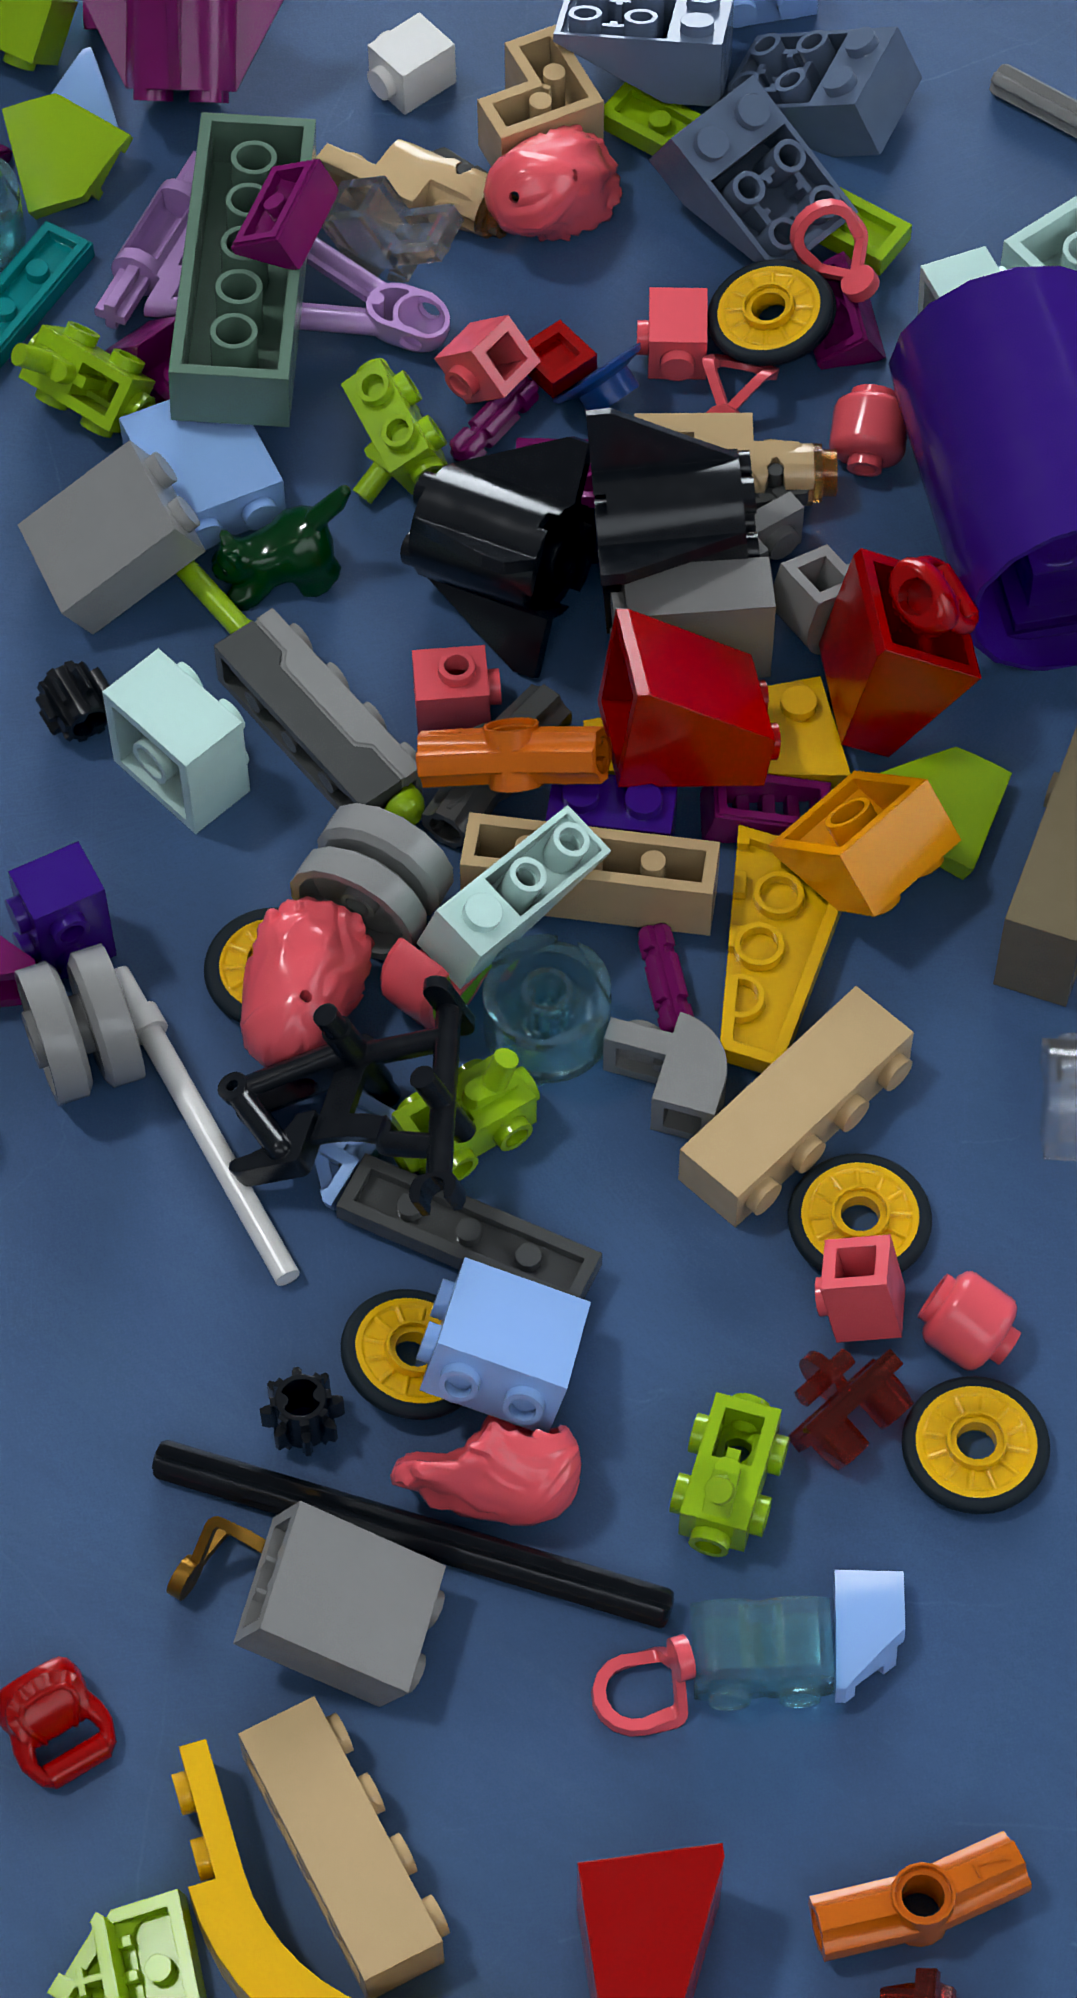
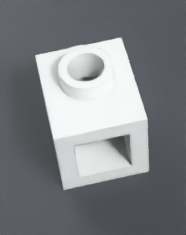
[367,12,456,115]

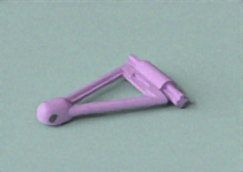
[94,151,450,353]

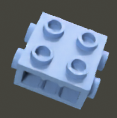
[416,1257,591,1433]

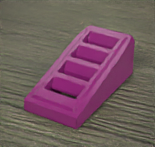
[700,774,831,843]

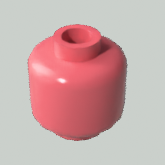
[829,384,908,477]
[918,1271,1021,1371]

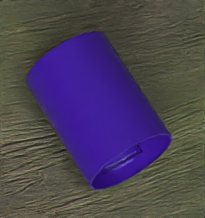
[889,266,1077,671]

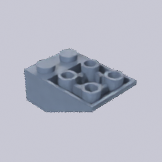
[553,0,734,106]
[722,26,922,157]
[649,75,859,262]

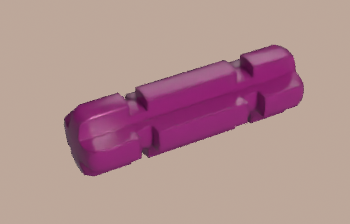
[449,376,539,461]
[638,923,694,1033]

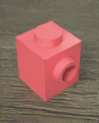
[637,287,708,381]
[434,315,541,404]
[412,645,502,735]
[815,1234,906,1343]

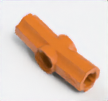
[416,717,612,793]
[808,1831,1032,1962]

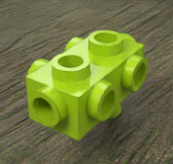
[11,321,156,438]
[341,358,448,504]
[391,1048,540,1181]
[669,1392,790,1557]

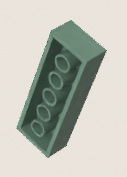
[168,112,316,427]

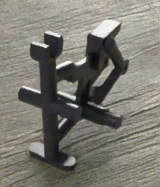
[218,975,476,1216]

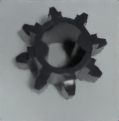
[36,660,110,742]
[260,1367,345,1456]

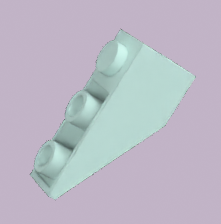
[417,805,611,989]

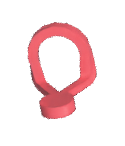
[789,198,880,303]
[702,354,780,413]
[591,1634,696,1737]

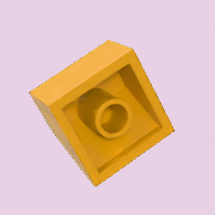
[768,770,961,917]

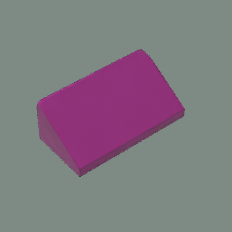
[231,159,339,270]
[814,251,886,370]

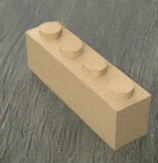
[460,812,720,936]
[678,986,914,1228]
[238,1696,450,1998]

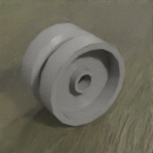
[290,803,454,961]
[14,943,146,1106]

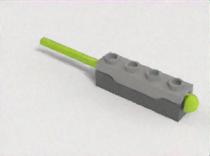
[176,560,425,825]

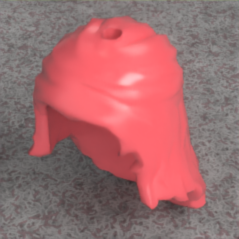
[483,124,622,242]
[240,896,375,1067]
[390,1415,582,1526]

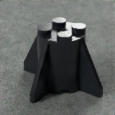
[586,408,760,634]
[400,436,599,679]

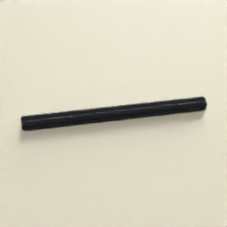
[152,1440,674,1628]

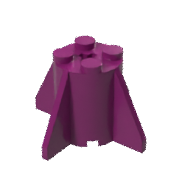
[84,0,284,103]

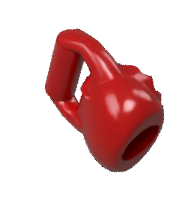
[888,555,980,640]
[0,1656,117,1790]

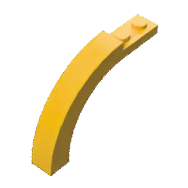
[171,1739,351,1998]

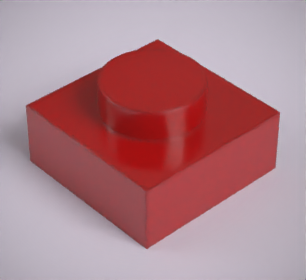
[527,320,597,398]

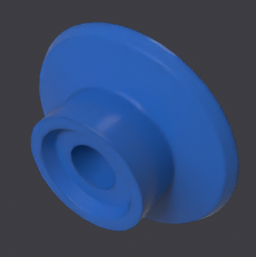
[552,343,641,410]

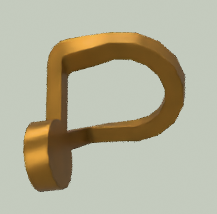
[166,1516,266,1601]

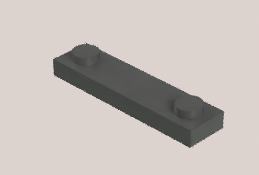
[336,1153,602,1299]

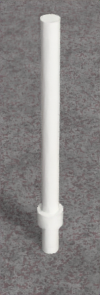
[114,966,300,1286]

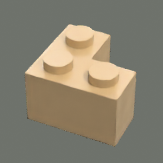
[477,25,604,167]

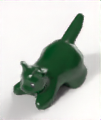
[211,485,351,611]

